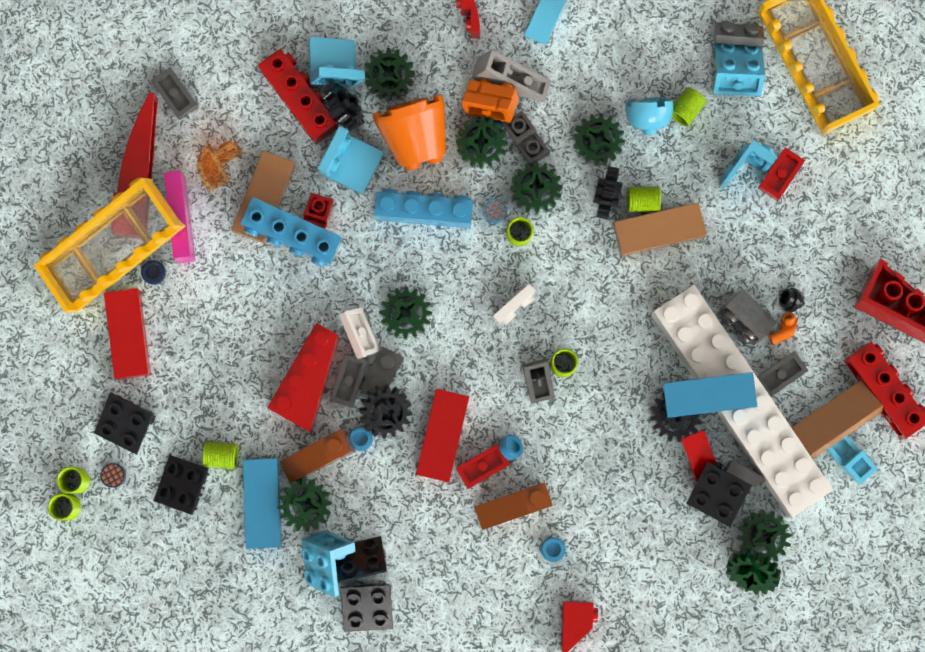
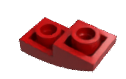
[456,0,480,39]
[303,193,334,230]
[680,430,716,483]

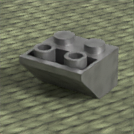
[719,289,778,346]

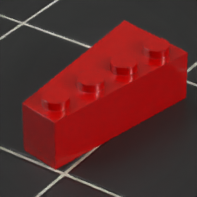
[853,258,925,343]
[267,323,340,433]

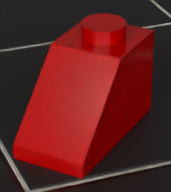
[561,601,598,652]

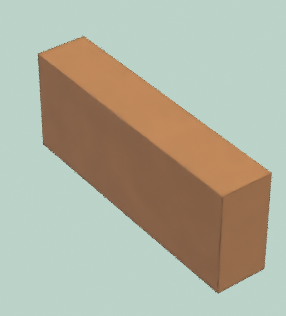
[232,151,296,244]
[613,203,707,257]
[791,380,883,459]

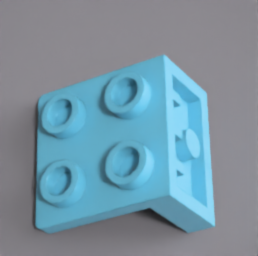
[308,37,365,87]
[713,43,765,96]
[318,126,383,194]
[302,530,355,597]

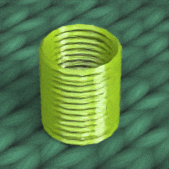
[672,87,707,127]
[627,186,661,213]
[506,217,534,246]
[550,348,578,378]
[202,441,238,470]
[56,467,90,494]
[47,493,81,521]

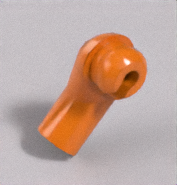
[768,312,797,345]

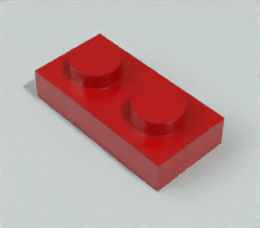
[758,147,805,201]
[456,444,510,489]

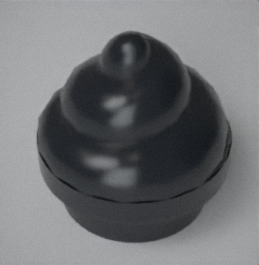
[779,288,805,312]

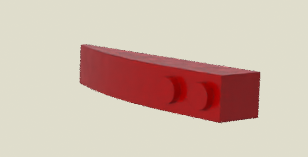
[111,93,158,238]

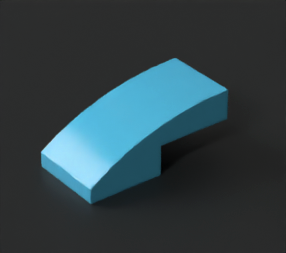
[524,0,567,45]
[826,436,878,485]

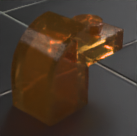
[197,141,243,192]

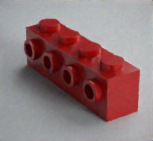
[258,48,338,145]
[843,341,925,440]

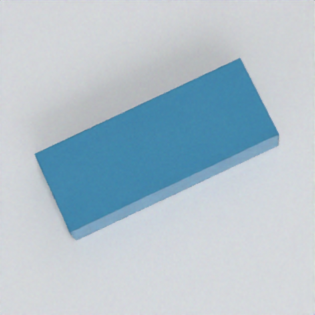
[663,372,758,418]
[243,458,282,549]

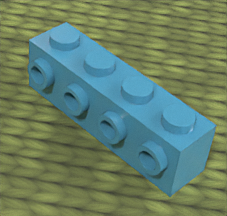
[374,189,473,229]
[240,197,342,268]

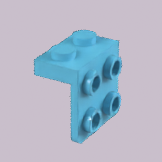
[719,140,778,190]

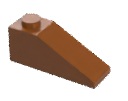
[280,429,356,484]
[475,482,553,530]

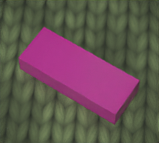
[164,171,196,264]

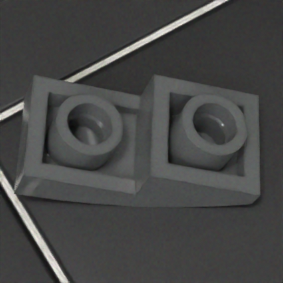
[503,111,550,167]

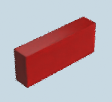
[104,288,151,380]
[416,389,469,483]

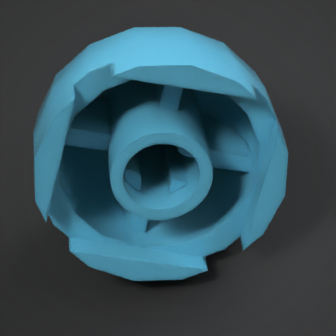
[625,98,673,135]

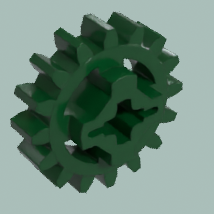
[365,48,415,101]
[572,113,625,166]
[456,116,508,170]
[510,162,563,215]
[380,287,432,340]
[277,478,332,532]
[737,510,792,562]
[726,549,781,595]

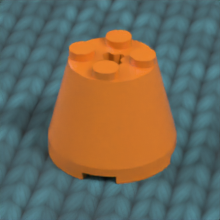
[372,94,446,171]

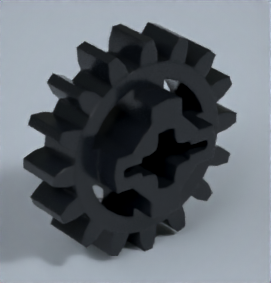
[322,82,365,131]
[593,166,623,220]
[358,385,412,439]
[649,392,702,443]

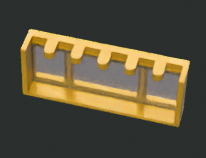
[757,0,880,135]
[33,177,186,313]

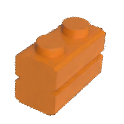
[462,79,519,123]

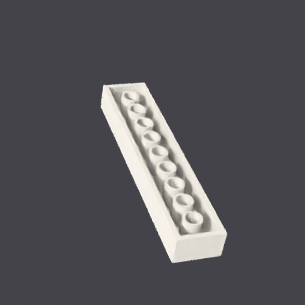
[651,285,833,518]

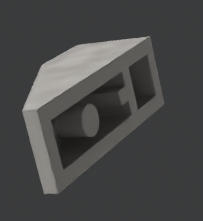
[472,49,551,102]

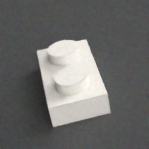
[493,284,536,325]
[339,307,380,359]

